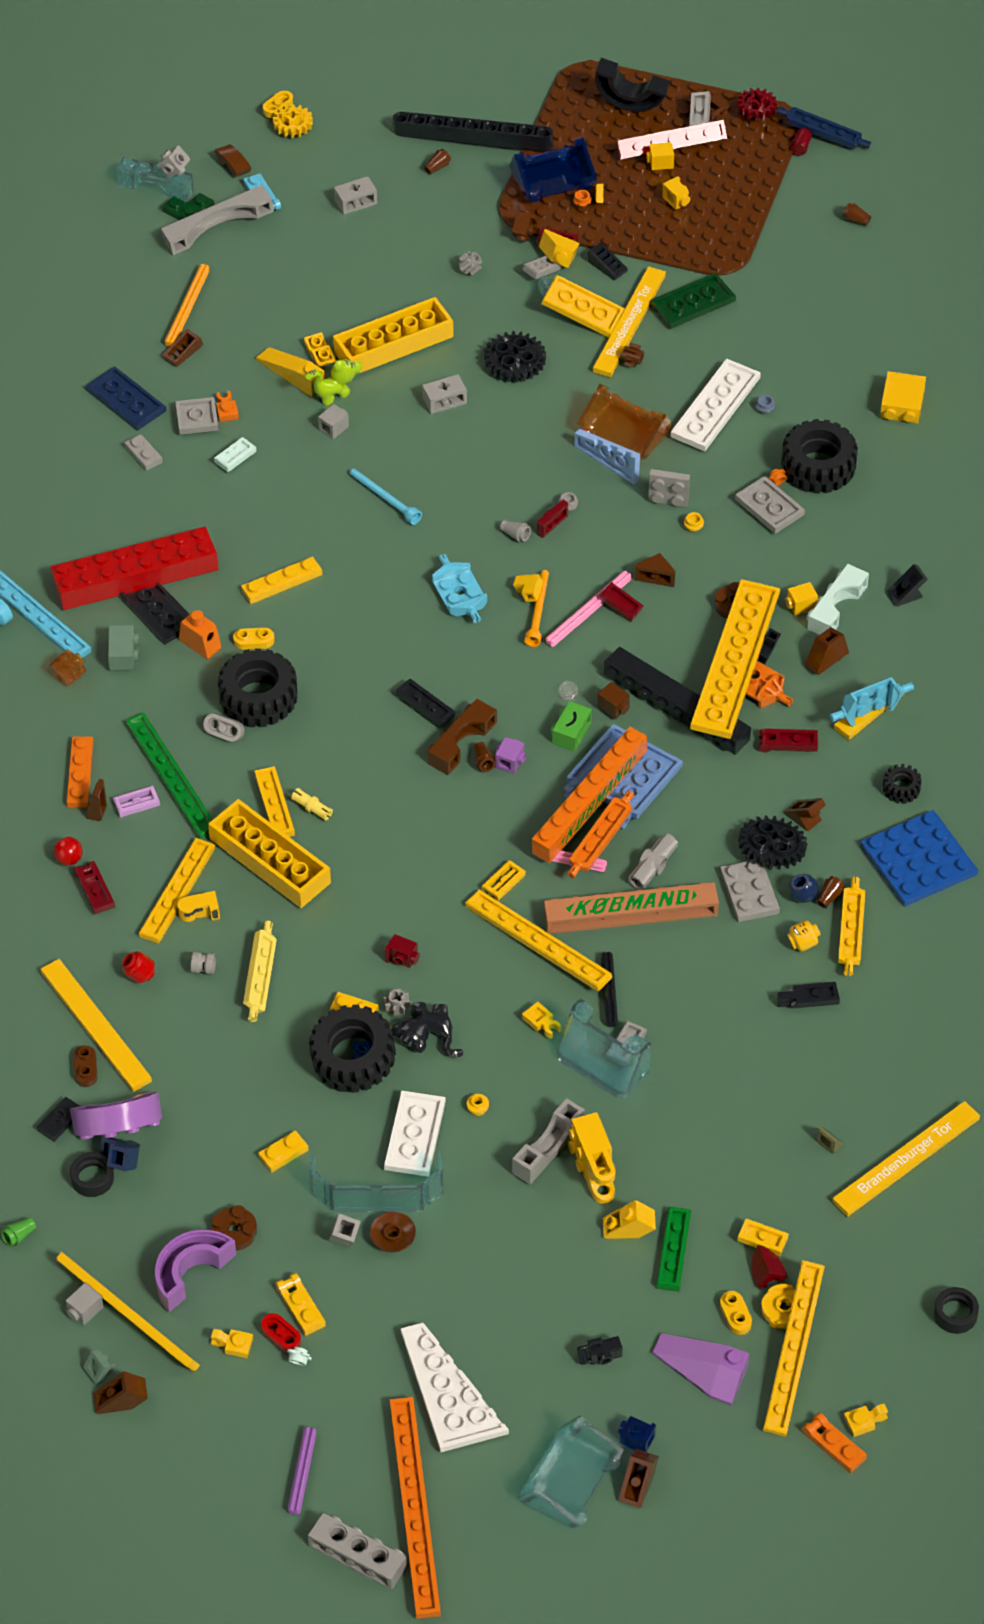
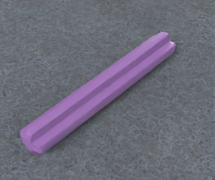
[288,1427,317,1515]

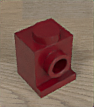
[385,934,420,968]

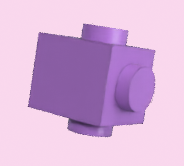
[495,737,527,774]

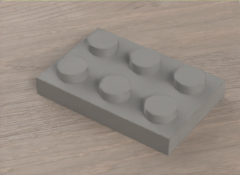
[735,476,805,534]
[720,860,780,922]

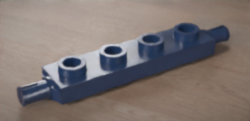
[777,106,871,150]

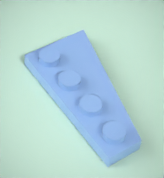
[574,429,640,485]

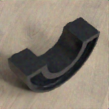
[595,58,670,112]

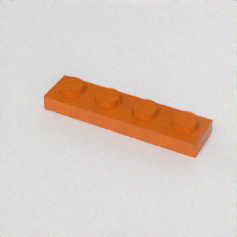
[67,737,94,808]

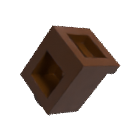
[511,211,538,242]

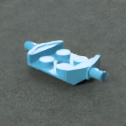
[432,554,487,623]
[829,677,914,727]

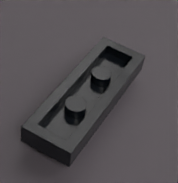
[396,678,455,728]

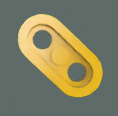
[263,91,293,118]
[233,628,275,650]
[720,1291,752,1335]

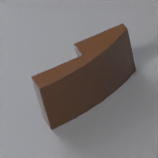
[214,144,252,177]

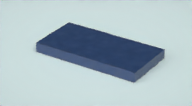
[86,366,166,431]

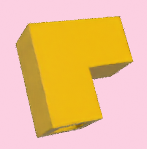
[513,574,543,602]

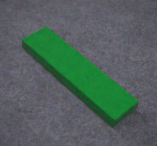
[656,1207,691,1292]

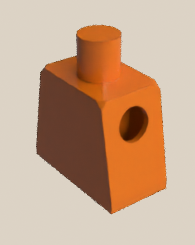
[179,610,221,660]

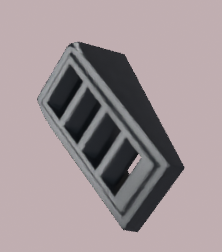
[588,243,628,280]

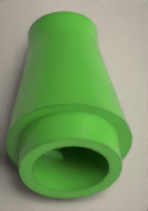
[1,1217,36,1247]

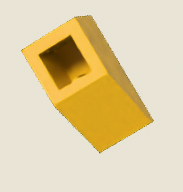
[603,1200,656,1239]

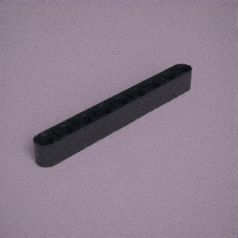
[393,111,554,151]

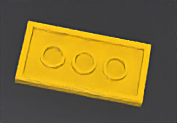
[541,275,625,338]

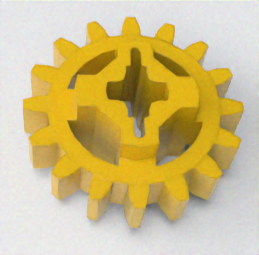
[273,104,313,138]

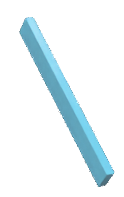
[0,570,92,662]

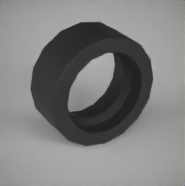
[70,1152,114,1197]
[934,1287,979,1334]

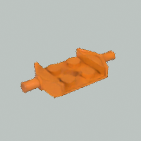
[746,661,794,708]

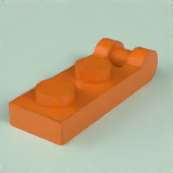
[802,1412,867,1474]

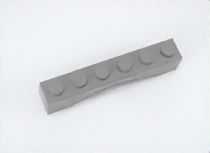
[161,185,274,255]

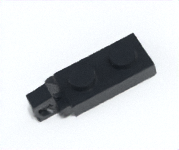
[777,982,840,1008]

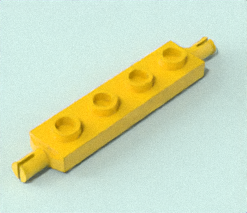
[838,877,865,976]

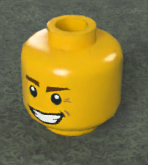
[787,920,821,952]

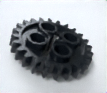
[484,331,546,382]
[738,815,808,870]

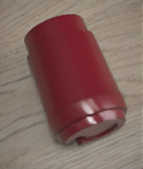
[790,128,811,156]

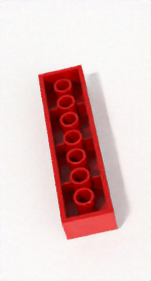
[50,526,219,611]

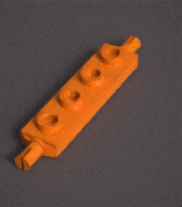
[567,790,635,879]

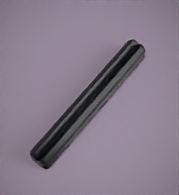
[601,952,618,1027]

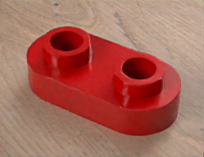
[261,1313,301,1352]

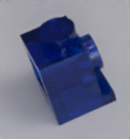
[618,1416,656,1452]

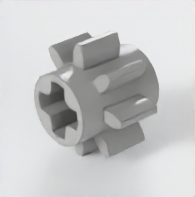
[459,251,482,276]
[383,988,411,1016]

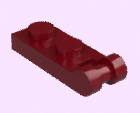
[759,728,818,752]
[74,861,115,914]

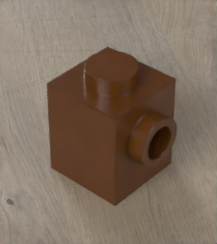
[597,682,630,720]

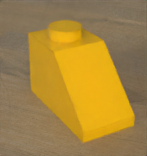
[539,229,580,268]

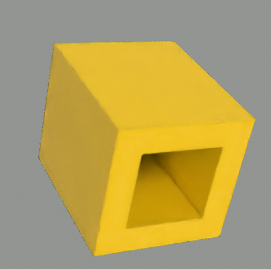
[646,142,674,170]
[785,582,818,616]

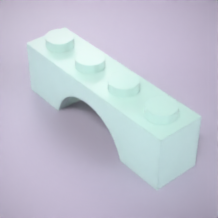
[806,564,869,635]

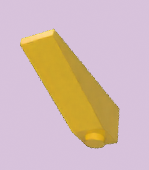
[256,347,325,397]

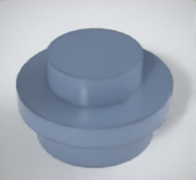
[756,395,775,413]

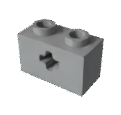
[334,176,377,215]
[422,374,467,414]

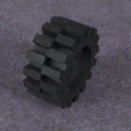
[882,764,922,804]

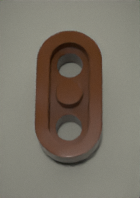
[74,1045,98,1087]

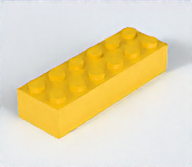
[333,297,454,375]
[208,799,331,908]

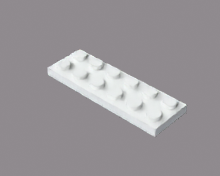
[671,359,761,452]

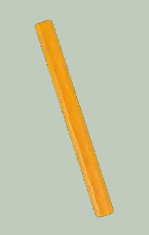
[165,264,210,347]

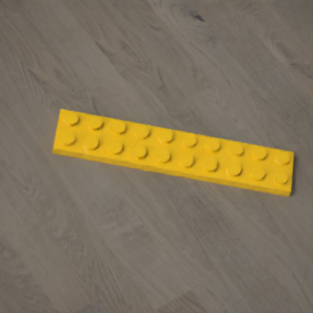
[690,579,780,739]

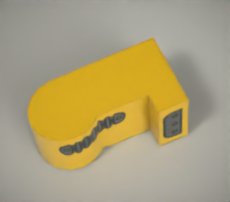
[178,891,220,922]

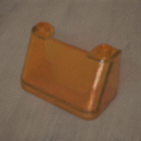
[577,384,673,461]

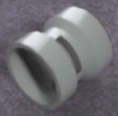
[191,952,216,975]

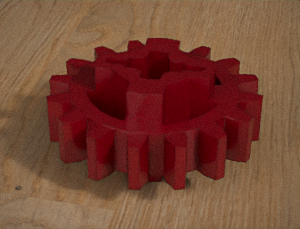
[737,88,777,121]

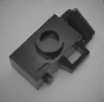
[577,1336,623,1365]

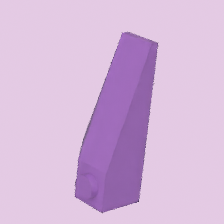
[653,1333,750,1406]

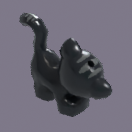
[390,1002,463,1058]

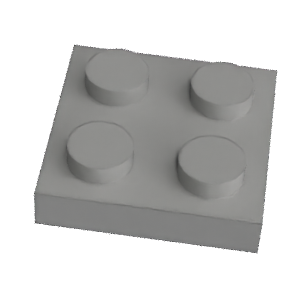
[175,397,219,435]
[648,469,690,507]

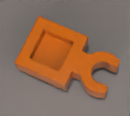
[216,391,239,422]

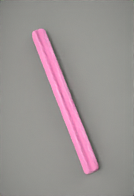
[546,571,631,647]

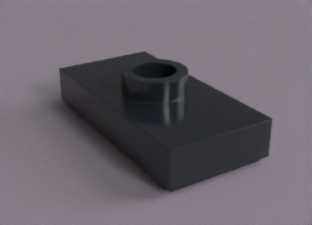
[37,1097,80,1142]

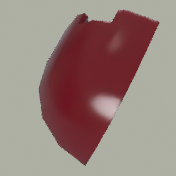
[751,1245,788,1288]

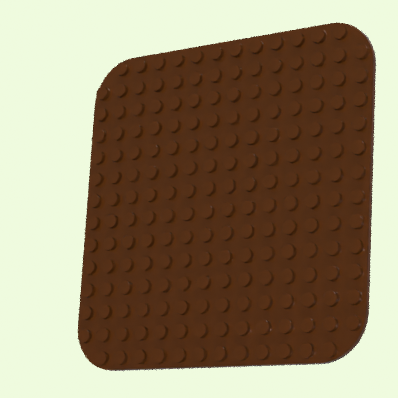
[499,60,799,276]

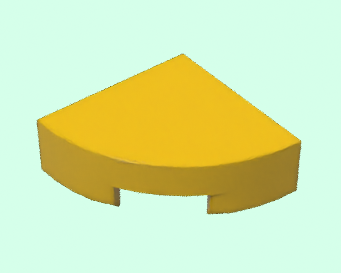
[596,184,604,203]

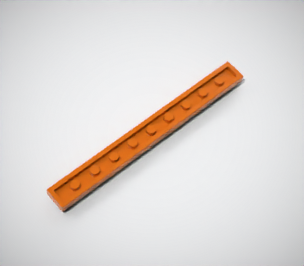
[390,1397,441,1619]

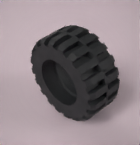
[781,419,858,494]
[218,648,298,727]
[309,1005,396,1093]

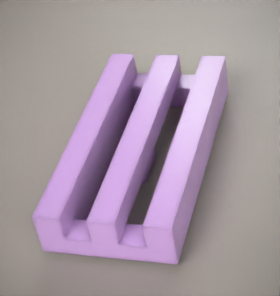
[113,786,160,818]

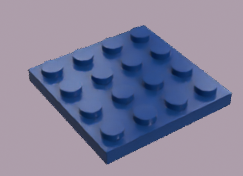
[860,810,978,907]

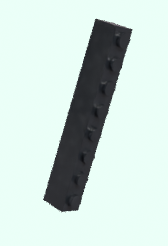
[604,646,751,755]

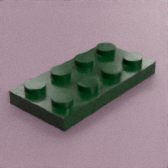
[651,273,736,329]

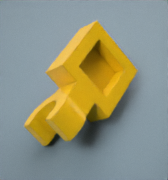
[211,1329,253,1359]
[844,1404,888,1437]

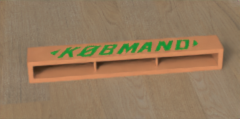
[544,882,719,934]

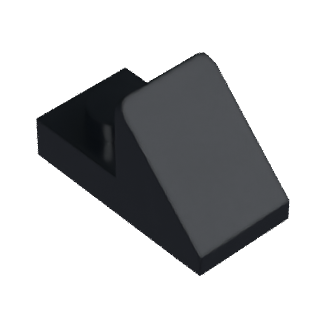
[887,564,928,606]

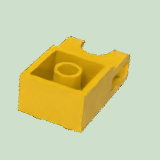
[568,1112,616,1204]

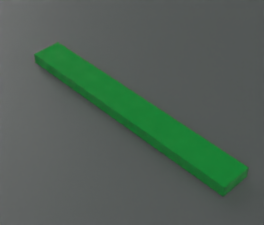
[125,712,213,840]

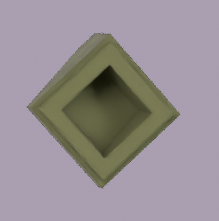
[817,1126,844,1154]

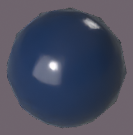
[789,873,818,903]

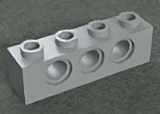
[308,1513,407,1591]

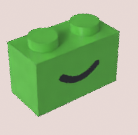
[550,701,592,751]

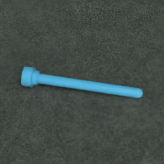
[350,469,422,525]

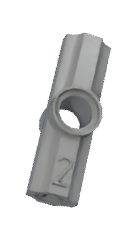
[628,833,678,890]

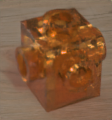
[49,649,87,686]

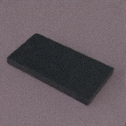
[118,583,190,645]

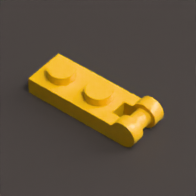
[275,1273,326,1336]

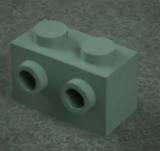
[108,625,139,670]

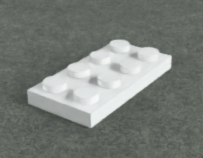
[384,1091,446,1177]

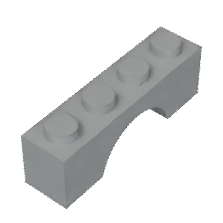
[512,1098,585,1185]

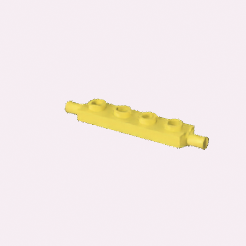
[243,921,277,1022]

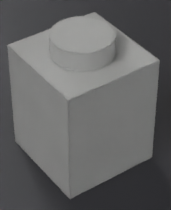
[318,404,349,439]
[328,1214,361,1248]
[65,1282,104,1326]

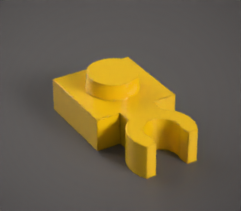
[522,1002,561,1039]

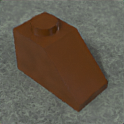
[93,1371,148,1414]
[618,1449,659,1508]

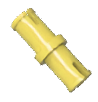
[291,788,333,821]

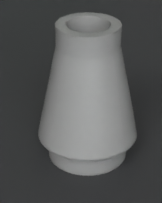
[500,520,531,542]

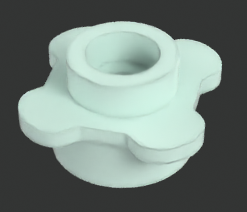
[287,1347,312,1366]

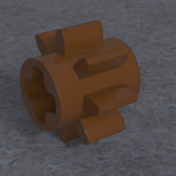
[621,343,644,367]

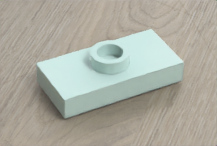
[214,437,256,472]

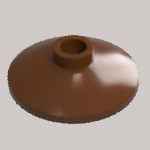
[370,1212,416,1252]

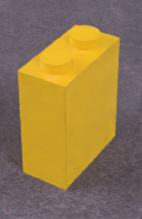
[880,371,926,424]

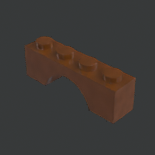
[427,699,497,775]

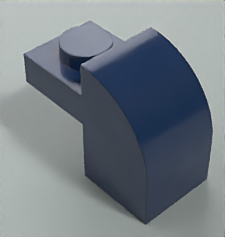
[100,1137,140,1171]

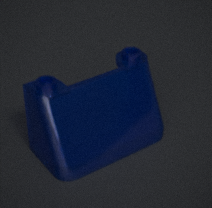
[509,137,597,203]

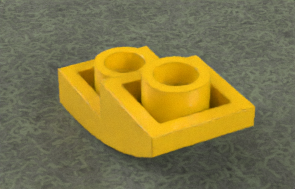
[303,332,336,367]

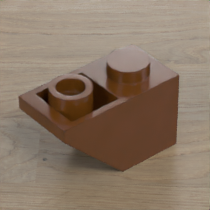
[805,627,849,675]

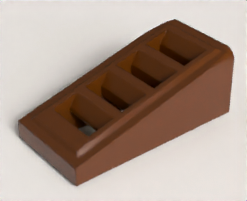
[162,329,203,367]
[86,779,107,821]

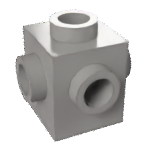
[157,145,190,178]

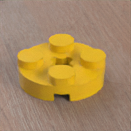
[761,1284,795,1329]

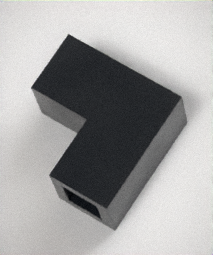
[757,628,781,665]

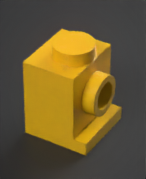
[662,176,690,210]

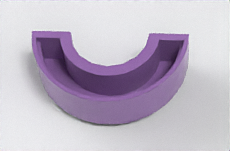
[70,1091,163,1140]
[155,1230,236,1312]

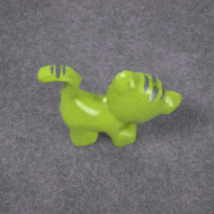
[305,359,362,406]

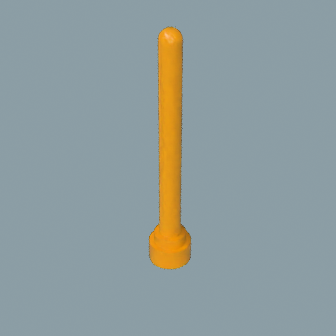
[524,570,549,647]

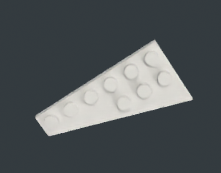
[401,1323,509,1452]

